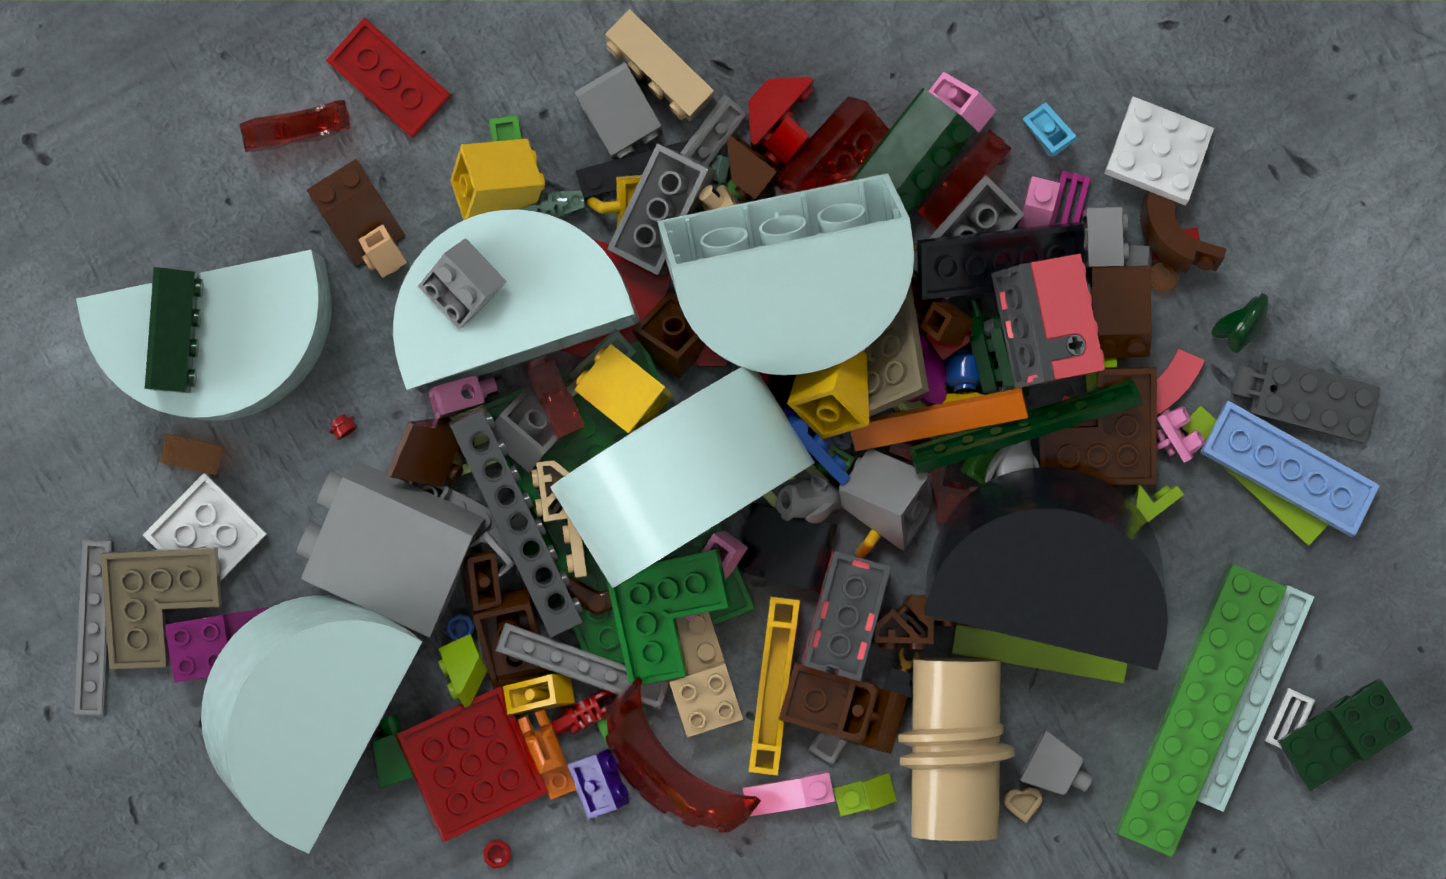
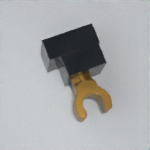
[883,648,919,700]

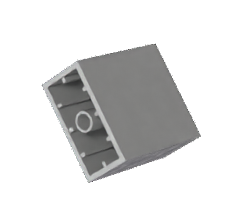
[296,460,485,637]

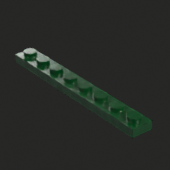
[908,379,1143,474]

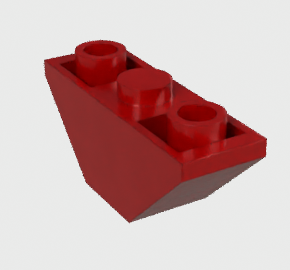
[748,77,814,148]

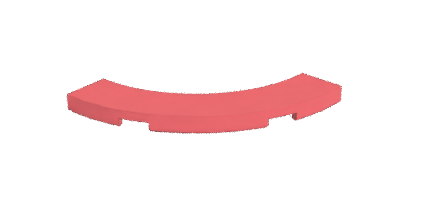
[1061,349,1205,426]

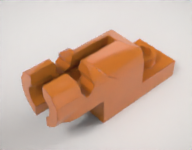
[518,709,577,800]

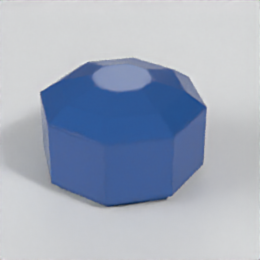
[446,613,475,641]

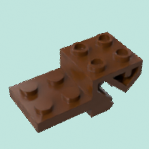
[872,595,973,649]
[778,663,907,754]

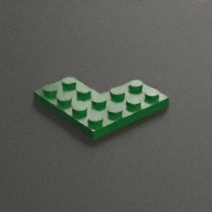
[606,549,731,687]

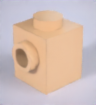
[358,224,407,278]

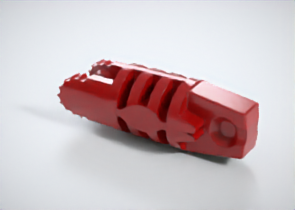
[551,690,626,736]

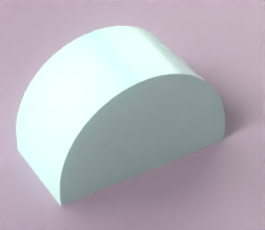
[657,173,914,375]
[393,210,640,396]
[76,250,332,421]
[550,367,815,588]
[201,595,422,854]

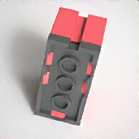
[991,254,1105,389]
[801,550,891,681]

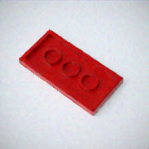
[326,17,452,138]

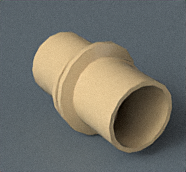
[898,658,1015,841]

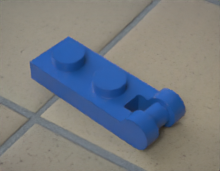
[788,415,851,486]

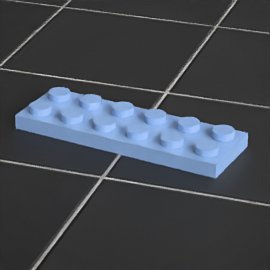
[1200,401,1380,537]

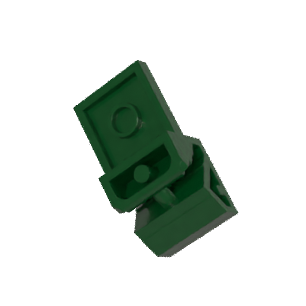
[1277,679,1414,791]

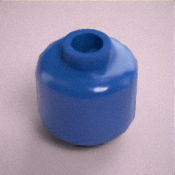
[945,349,981,393]

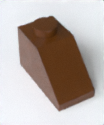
[462,551,502,612]

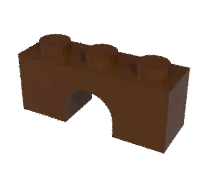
[910,277,974,346]

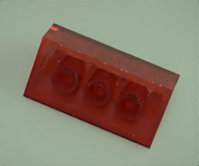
[772,96,889,195]

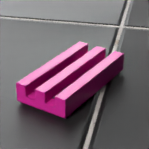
[1049,170,1090,225]

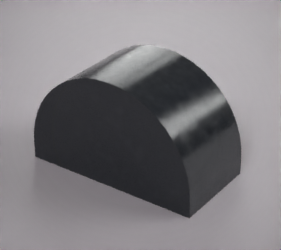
[924,467,1168,670]

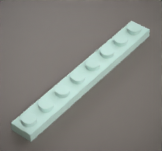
[1197,585,1314,812]

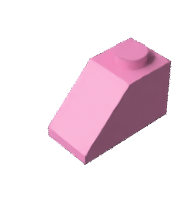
[928,72,996,133]
[1016,176,1060,229]

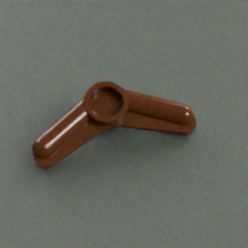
[566,574,613,614]

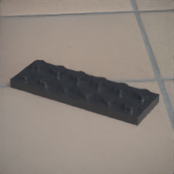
[917,222,1084,300]

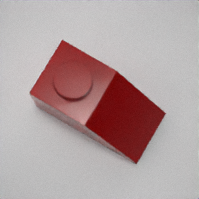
[764,116,810,167]

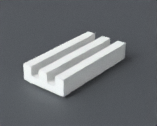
[1264,688,1315,749]

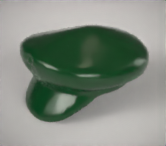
[1211,293,1268,353]

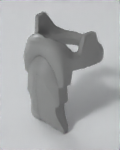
[470,514,535,577]

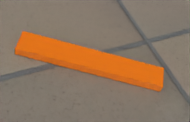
[850,388,1028,451]

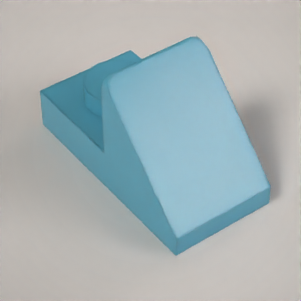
[1022,102,1078,156]

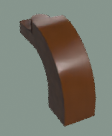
[1140,191,1226,273]

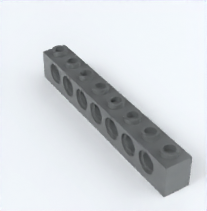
[448,407,584,637]

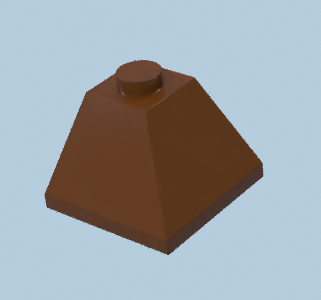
[727,134,781,200]
[632,292,705,378]

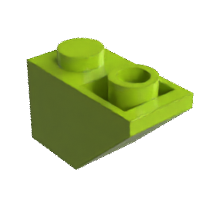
[438,634,488,708]

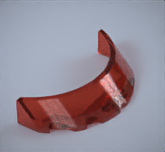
[605,676,761,832]

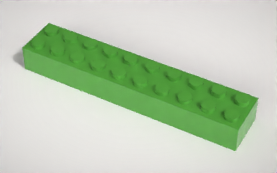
[1114,563,1287,857]

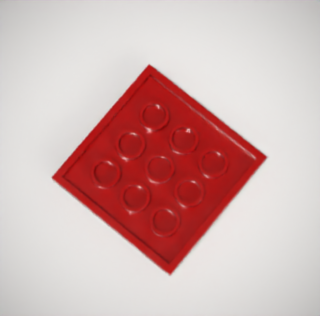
[395,686,549,842]

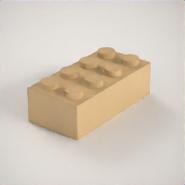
[605,9,714,122]

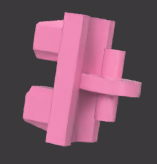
[1157,406,1205,463]

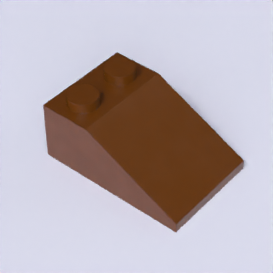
[307,159,406,266]
[1090,265,1151,358]
[386,417,475,487]
[473,587,550,689]

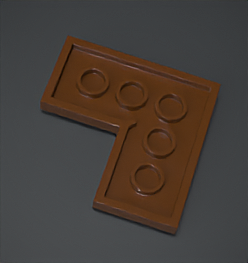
[1039,367,1157,485]

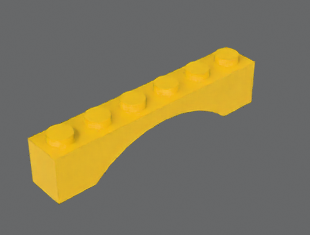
[748,596,800,776]

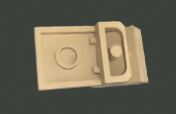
[531,460,587,578]
[669,612,743,738]

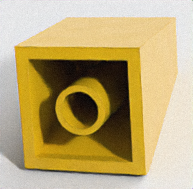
[450,139,545,220]
[574,344,674,434]
[787,350,869,439]

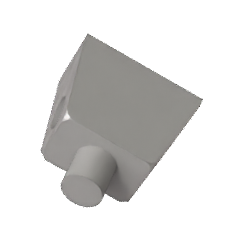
[1018,729,1093,795]

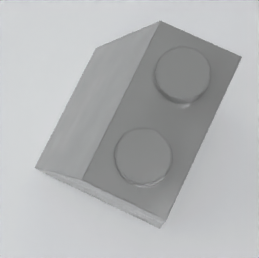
[575,62,662,159]
[838,449,933,550]

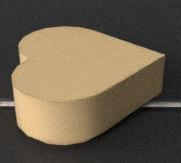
[1003,787,1042,823]

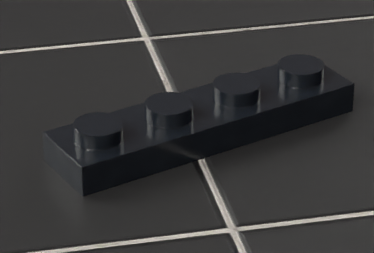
[576,140,688,199]

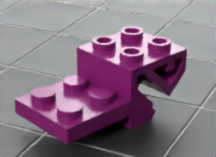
[165,606,273,683]

